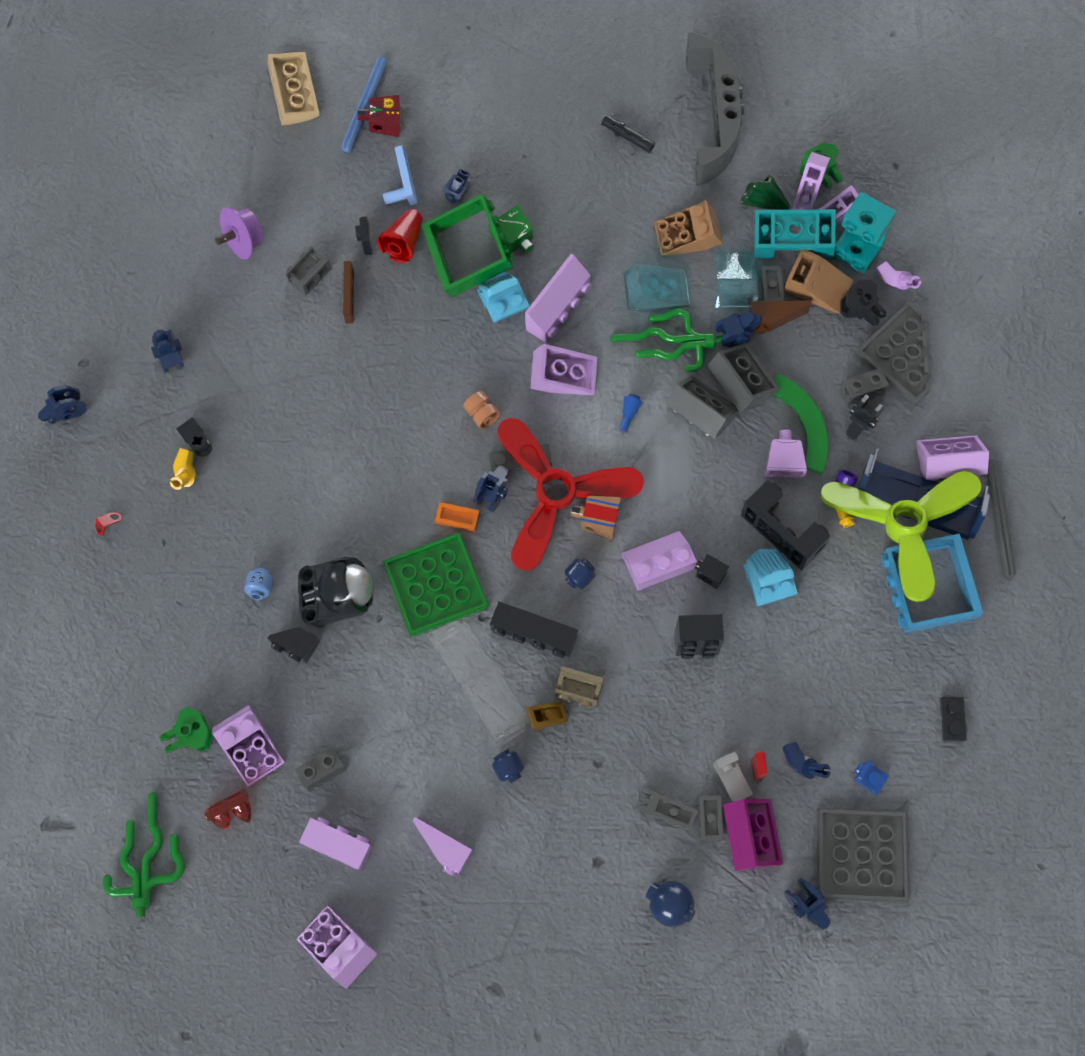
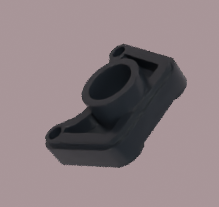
[355,216,372,255]

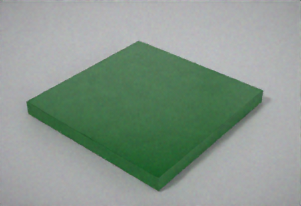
[382,532,489,637]

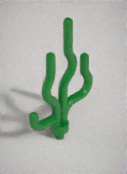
[610,308,722,372]
[103,792,185,918]

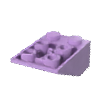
[212,705,285,787]
[296,905,377,989]

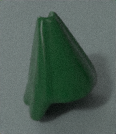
[740,175,790,210]

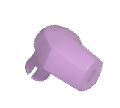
[876,261,921,290]

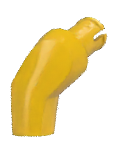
[170,448,196,490]

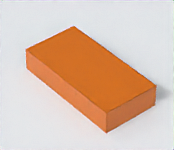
[435,502,480,532]

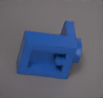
[854,760,889,795]

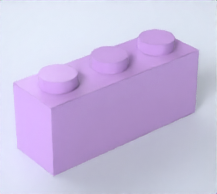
[299,817,373,872]

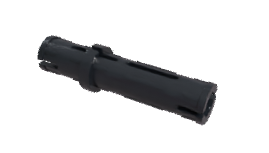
[601,114,655,153]

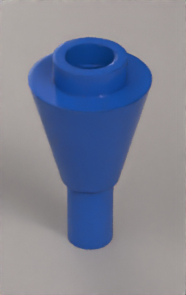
[620,394,643,432]

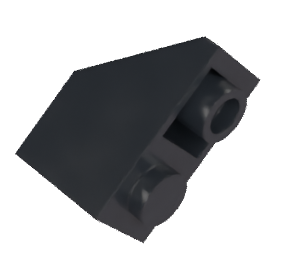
[267,627,320,663]

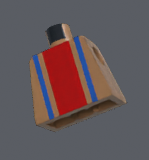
[571,496,621,540]

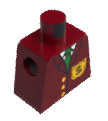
[357,95,400,137]

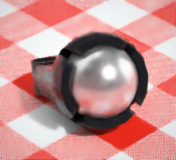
[298,557,373,628]

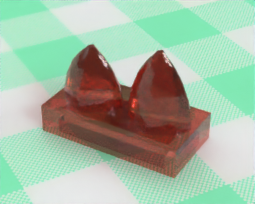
[204,788,251,829]

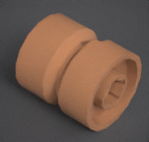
[463,391,501,429]

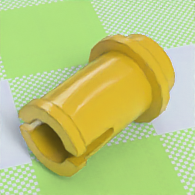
[836,509,855,528]

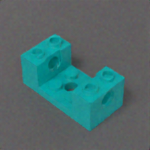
[834,192,896,274]
[754,209,836,258]

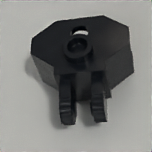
[840,280,887,326]
[846,395,884,439]

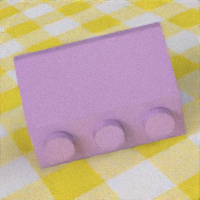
[916,435,989,481]
[622,531,697,591]

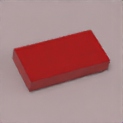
[751,751,768,781]

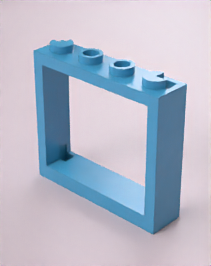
[881,534,983,633]

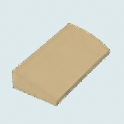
[268,52,320,126]

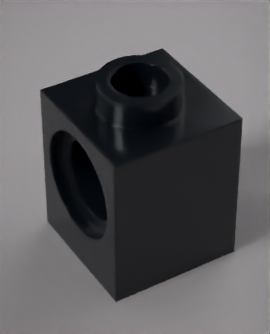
[695,554,729,589]

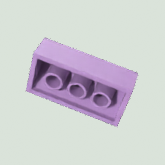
[525,254,591,343]

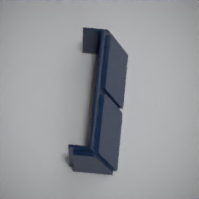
[857,448,990,540]

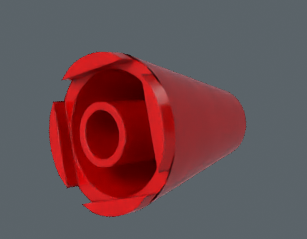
[377,209,423,263]

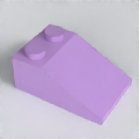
[530,344,597,395]

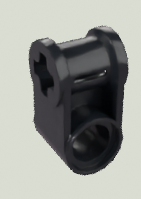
[176,417,212,457]

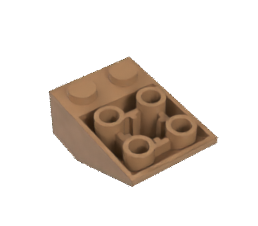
[654,200,723,257]
[784,250,853,314]

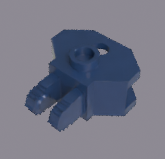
[715,312,762,348]
[151,329,184,373]
[38,385,87,424]
[474,465,509,512]
[784,878,831,930]

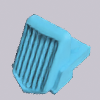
[477,272,530,323]
[743,549,798,606]

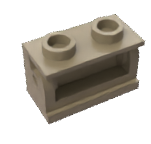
[555,666,603,708]

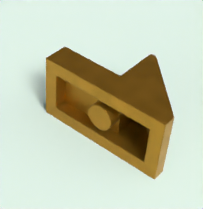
[526,701,568,732]

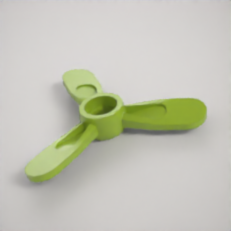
[821,471,982,602]

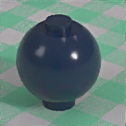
[646,881,695,927]

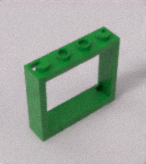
[421,194,514,297]

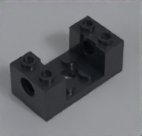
[741,480,830,571]

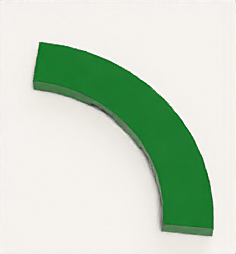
[774,374,828,475]

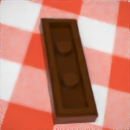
[343,261,354,323]

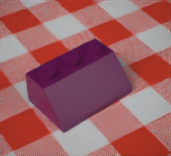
[723,799,783,871]

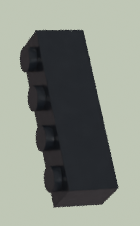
[490,601,578,658]

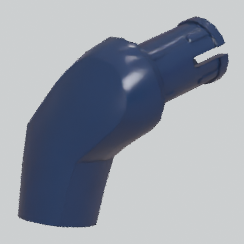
[782,742,831,779]

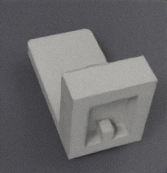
[713,752,753,802]

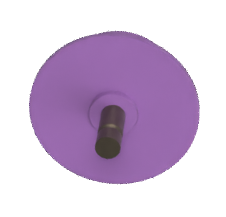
[215,207,263,260]

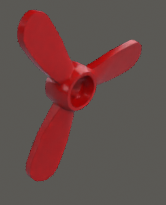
[497,418,644,571]

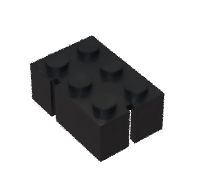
[675,614,724,659]

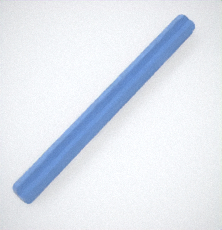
[341,56,387,153]

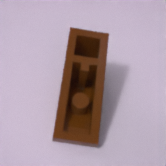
[749,300,811,333]

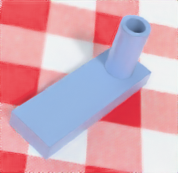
[383,145,418,205]

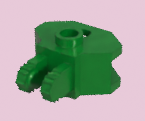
[799,143,843,189]
[159,707,213,754]

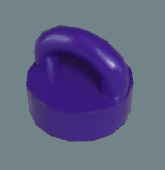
[835,470,858,487]

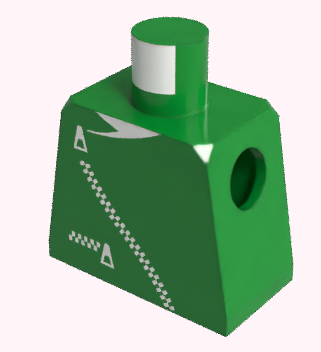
[488,204,534,253]

